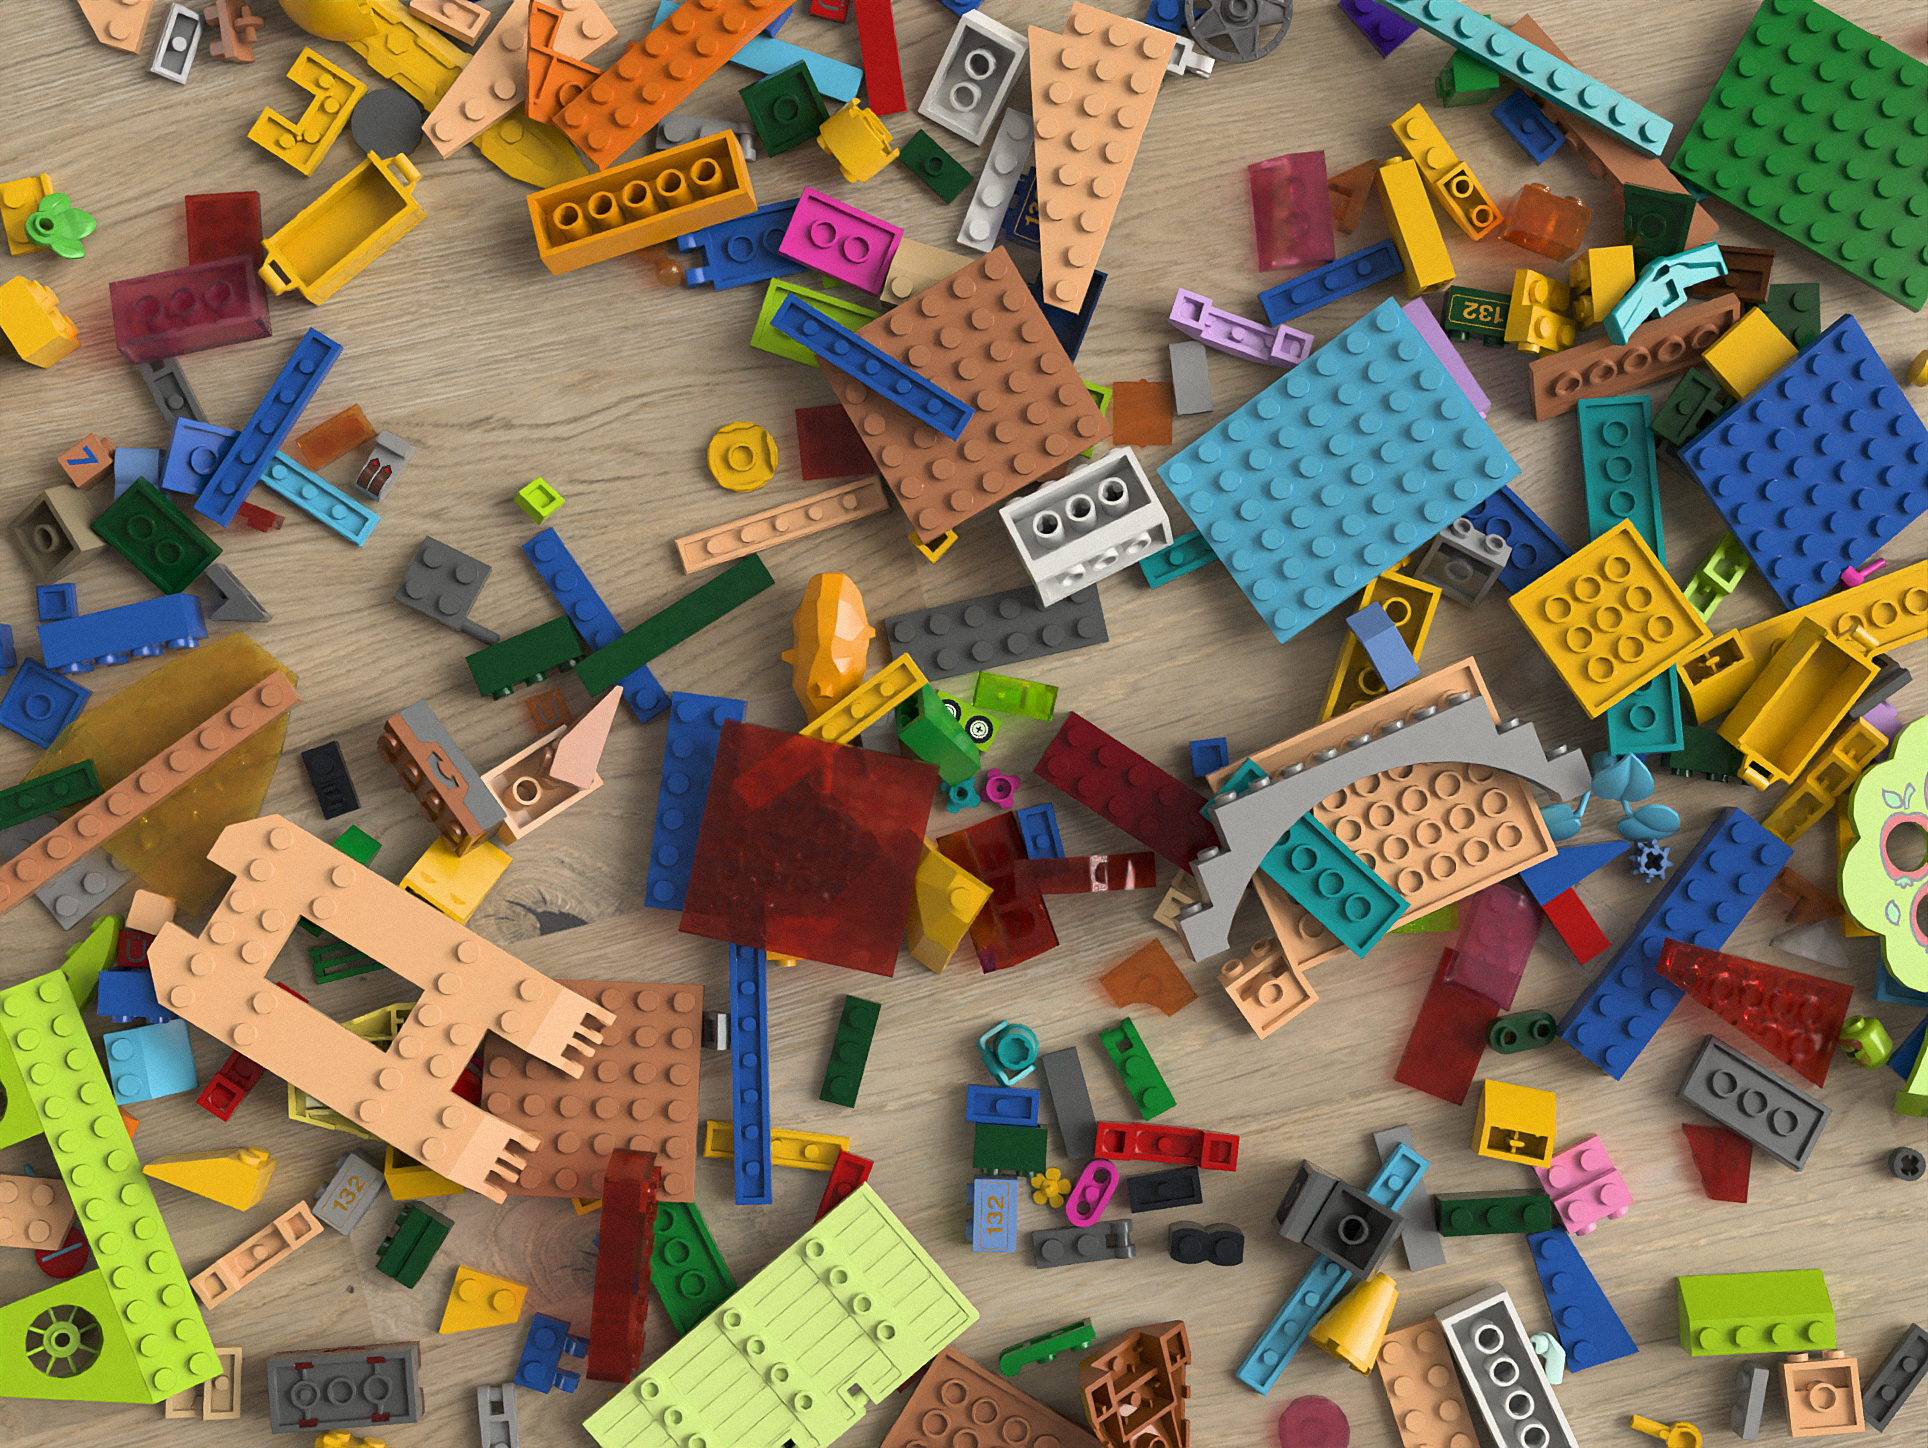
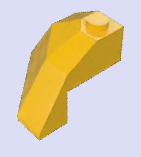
[891,826,994,975]

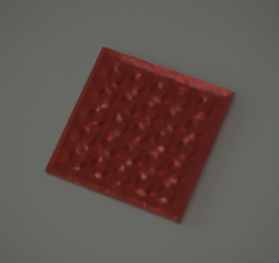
[679,717,940,978]

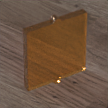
[1113,378,1173,449]

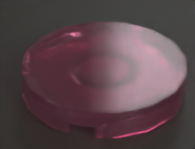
[1278,1395,1350,1448]

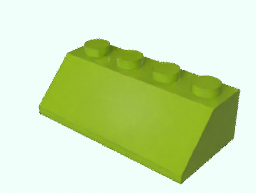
[1677,1268,1836,1357]

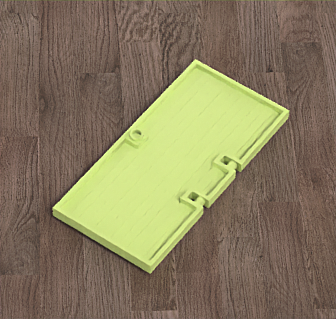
[582,1181,979,1448]

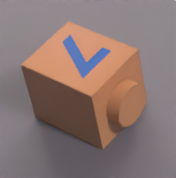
[56,433,117,491]

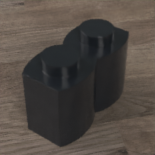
[1167,1221,1244,1266]

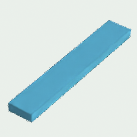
[650,0,865,104]

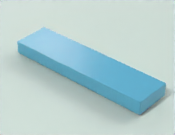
[259,449,382,547]

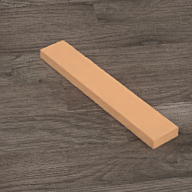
[675,474,890,575]

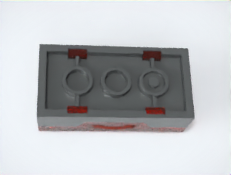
[266,1341,425,1434]

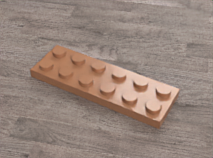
[1528,292,1740,422]

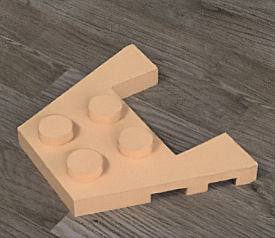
[0,1173,77,1251]

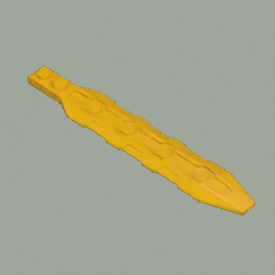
[344,0,589,189]

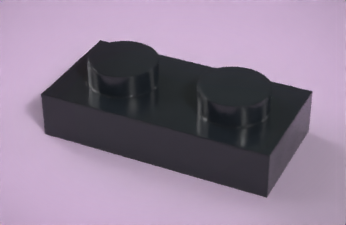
[1126,1166,1203,1213]

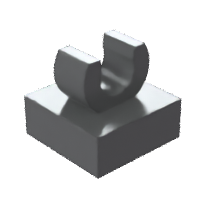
[702,1010,731,1050]

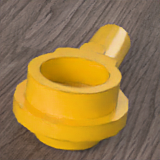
[1630,1414,1702,1448]

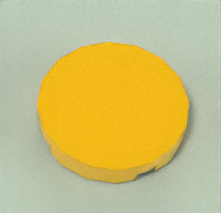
[707,422,778,493]

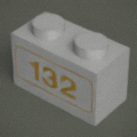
[311,1147,387,1236]

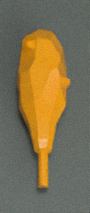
[781,571,875,795]

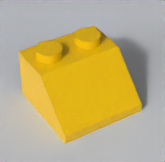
[384,1144,466,1201]

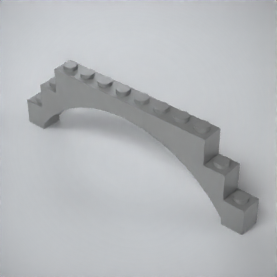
[1172,690,1592,963]

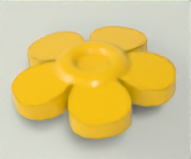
[1031,1167,1072,1208]

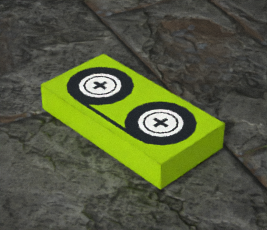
[937,689,1003,753]

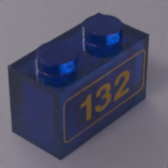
[1001,166,1041,253]

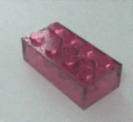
[109,253,273,366]

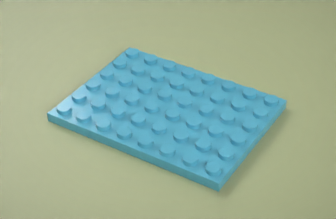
[1156,296,1522,645]

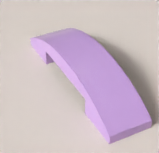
[1168,288,1314,369]

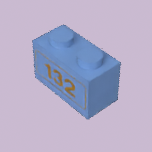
[966,1173,1018,1252]

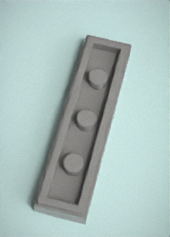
[1372,1123,1446,1272]

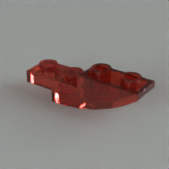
[1012,851,1156,896]

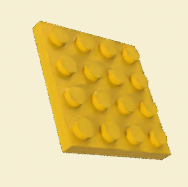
[1506,518,1714,720]

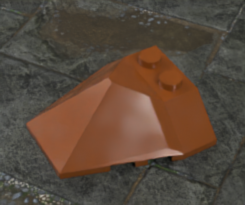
[1079,1320,1191,1448]

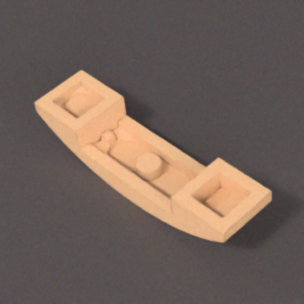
[189,1200,324,1311]

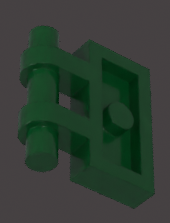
[1647,367,1738,448]

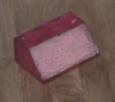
[1248,150,1336,273]
[1441,883,1545,1012]

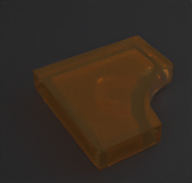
[1098,937,1199,1017]

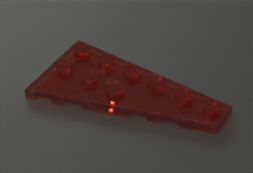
[1655,937,1855,1089]

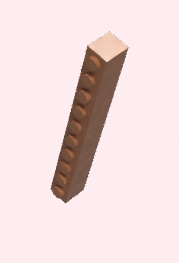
[0,670,304,916]

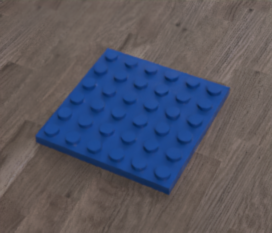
[1677,313,1928,612]

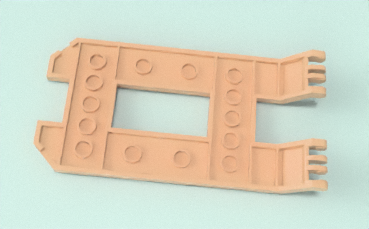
[147,814,617,1205]

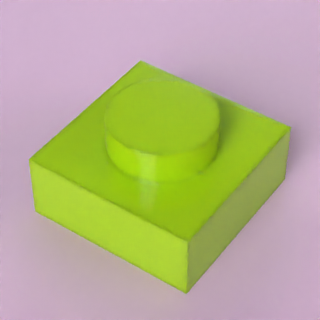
[513,476,565,525]

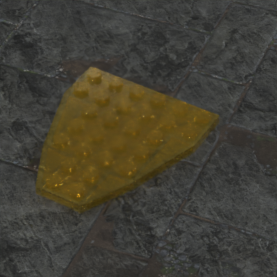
[20,631,299,918]

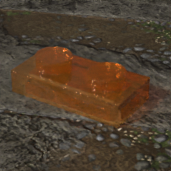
[295,403,378,472]

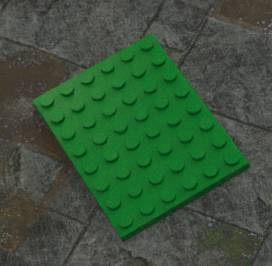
[1667,0,1928,313]

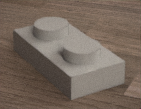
[1730,1360,1769,1442]

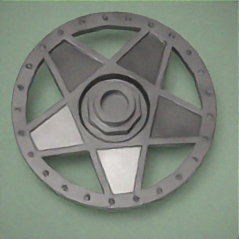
[1184,0,1293,63]

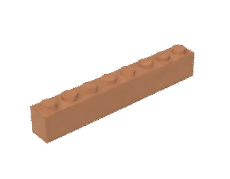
[1509,13,1720,251]

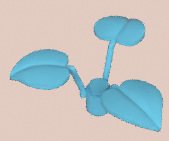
[1539,751,1680,842]

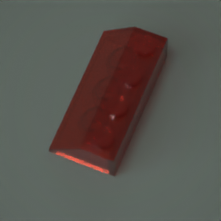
[936,811,1060,974]

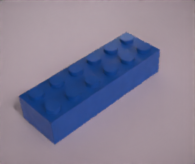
[644,691,748,916]

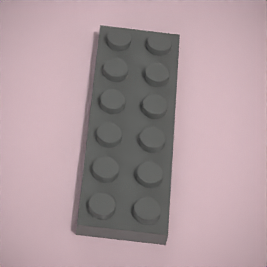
[884,582,1109,682]

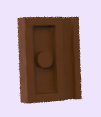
[1692,244,1776,304]

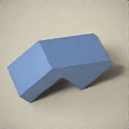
[1346,601,1421,692]

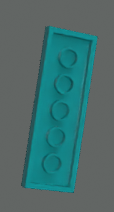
[1199,757,1410,959]

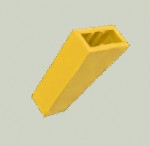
[1374,156,1456,299]

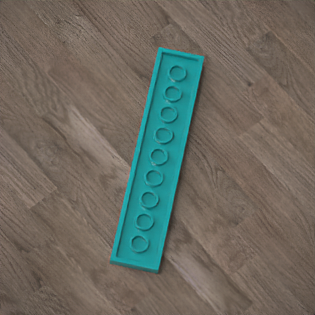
[1576,395,1684,757]

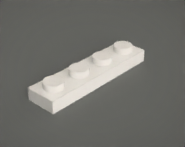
[957,107,1034,254]

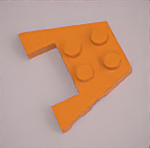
[524,0,638,129]

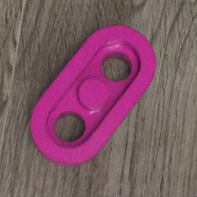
[1065,1158,1119,1227]

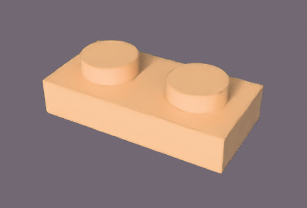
[409,0,491,46]

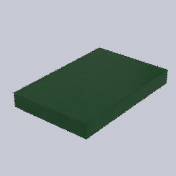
[90,475,223,596]

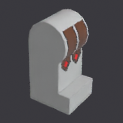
[354,429,418,503]

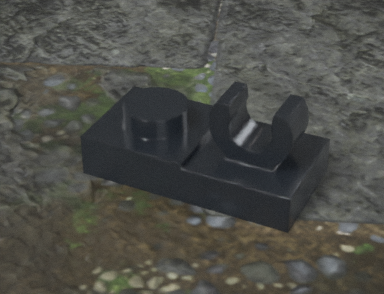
[301,741,362,820]

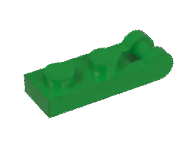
[1098,1016,1177,1122]
[999,1317,1096,1377]

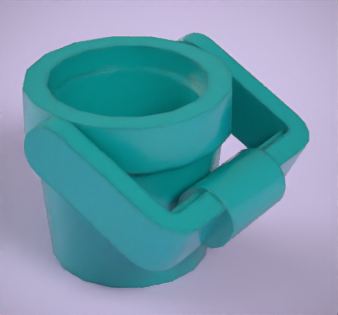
[975,1019,1039,1087]

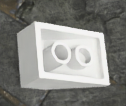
[918,9,1030,146]

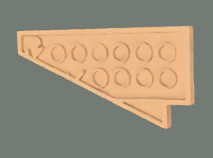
[1028,1,1177,315]

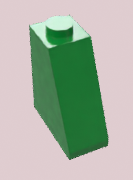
[895,683,981,788]

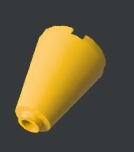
[1307,1271,1399,1377]

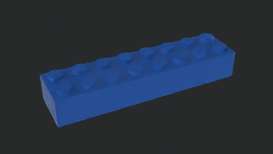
[1555,806,1795,1081]

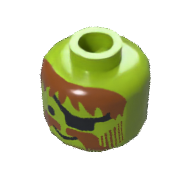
[1837,1015,1893,1071]

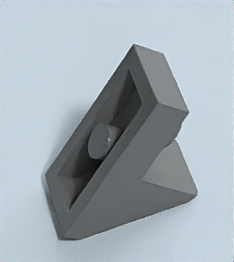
[205,563,273,623]

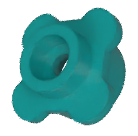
[940,777,980,814]

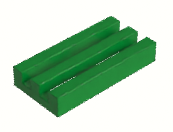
[309,941,388,985]

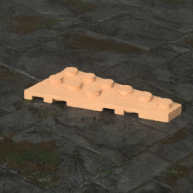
[421,0,619,160]

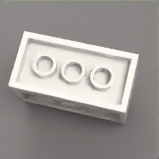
[999,446,1174,607]

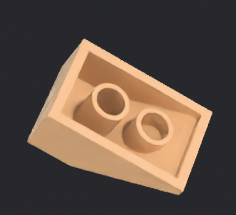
[480,724,604,847]

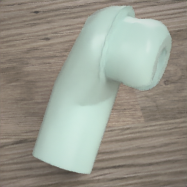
[1529,1331,1566,1384]

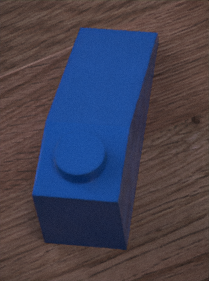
[1514,839,1631,906]

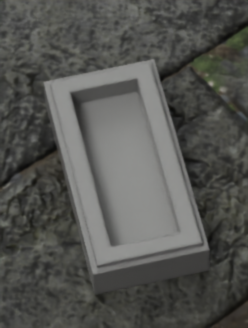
[1168,340,1213,416]

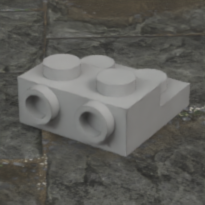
[1412,517,1512,611]

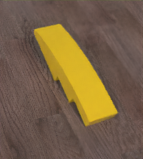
[1759,716,1889,847]

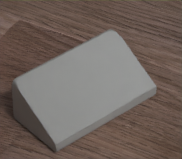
[145,3,206,85]

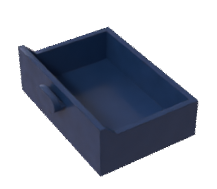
[1027,266,1108,364]

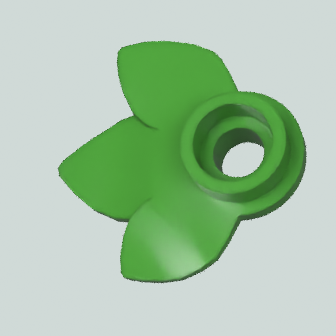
[25,193,97,259]

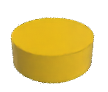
[1907,349,1928,387]

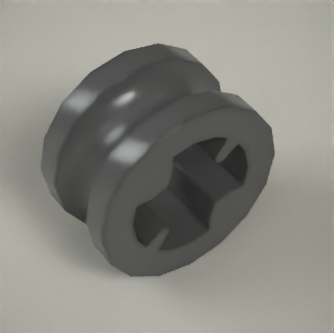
[1888,1147,1926,1182]

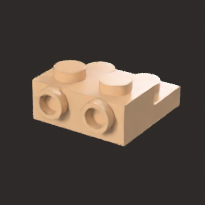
[1216,936,1319,1040]
[1777,1349,1865,1438]

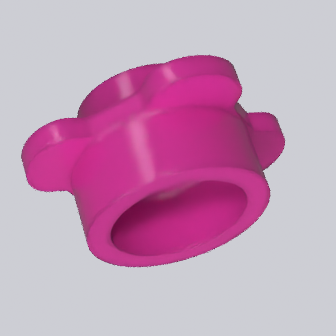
[980,768,1021,809]

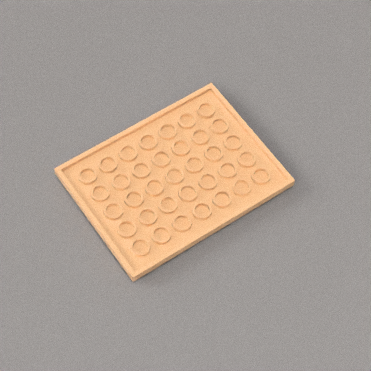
[1205,655,1558,974]

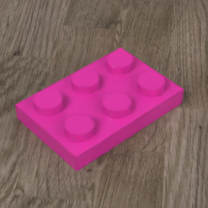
[777,186,904,298]

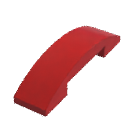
[196,981,309,1122]
[1093,1121,1240,1172]

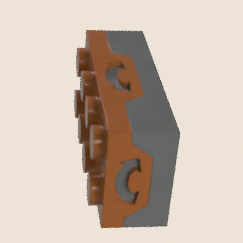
[377,698,508,858]

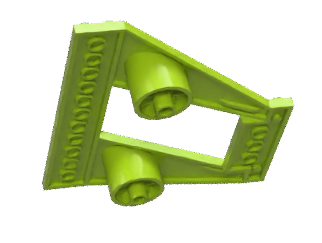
[0,968,224,1404]

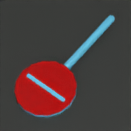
[24,1164,90,1279]

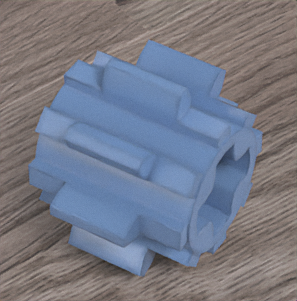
[1626,838,1674,883]

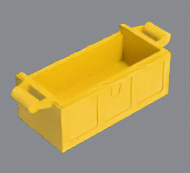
[257,150,429,307]
[1716,616,1881,792]

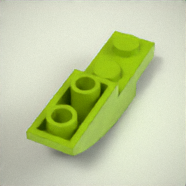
[60,913,125,1016]

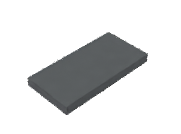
[1675,1034,1833,1172]

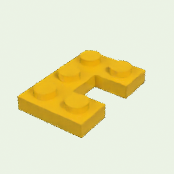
[247,46,369,178]

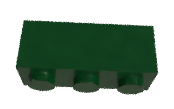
[465,615,586,701]
[1434,1188,1552,1237]

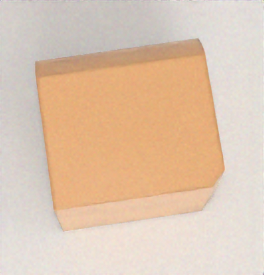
[125,887,181,935]

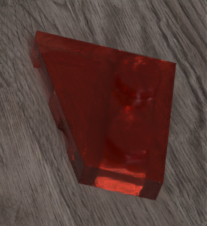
[1682,1123,1753,1204]

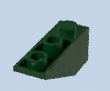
[1660,725,1771,786]

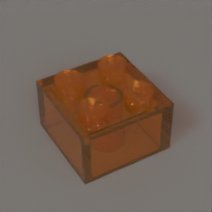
[1496,183,1594,263]

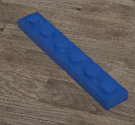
[770,292,976,442]
[193,327,344,529]
[521,527,672,724]

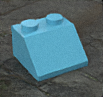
[103,1018,199,1106]

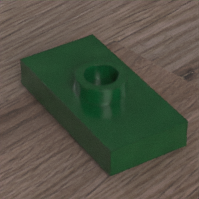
[897,129,974,206]

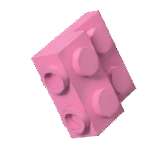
[1531,1134,1634,1236]

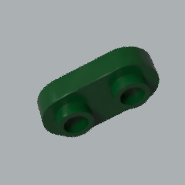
[1484,1009,1557,1055]

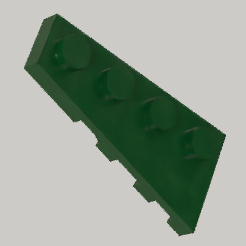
[1624,182,1698,324]

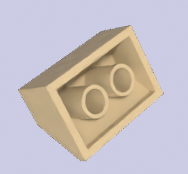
[880,237,975,309]

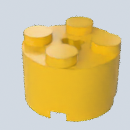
[816,98,900,184]

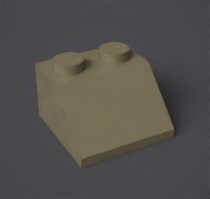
[7,482,110,587]

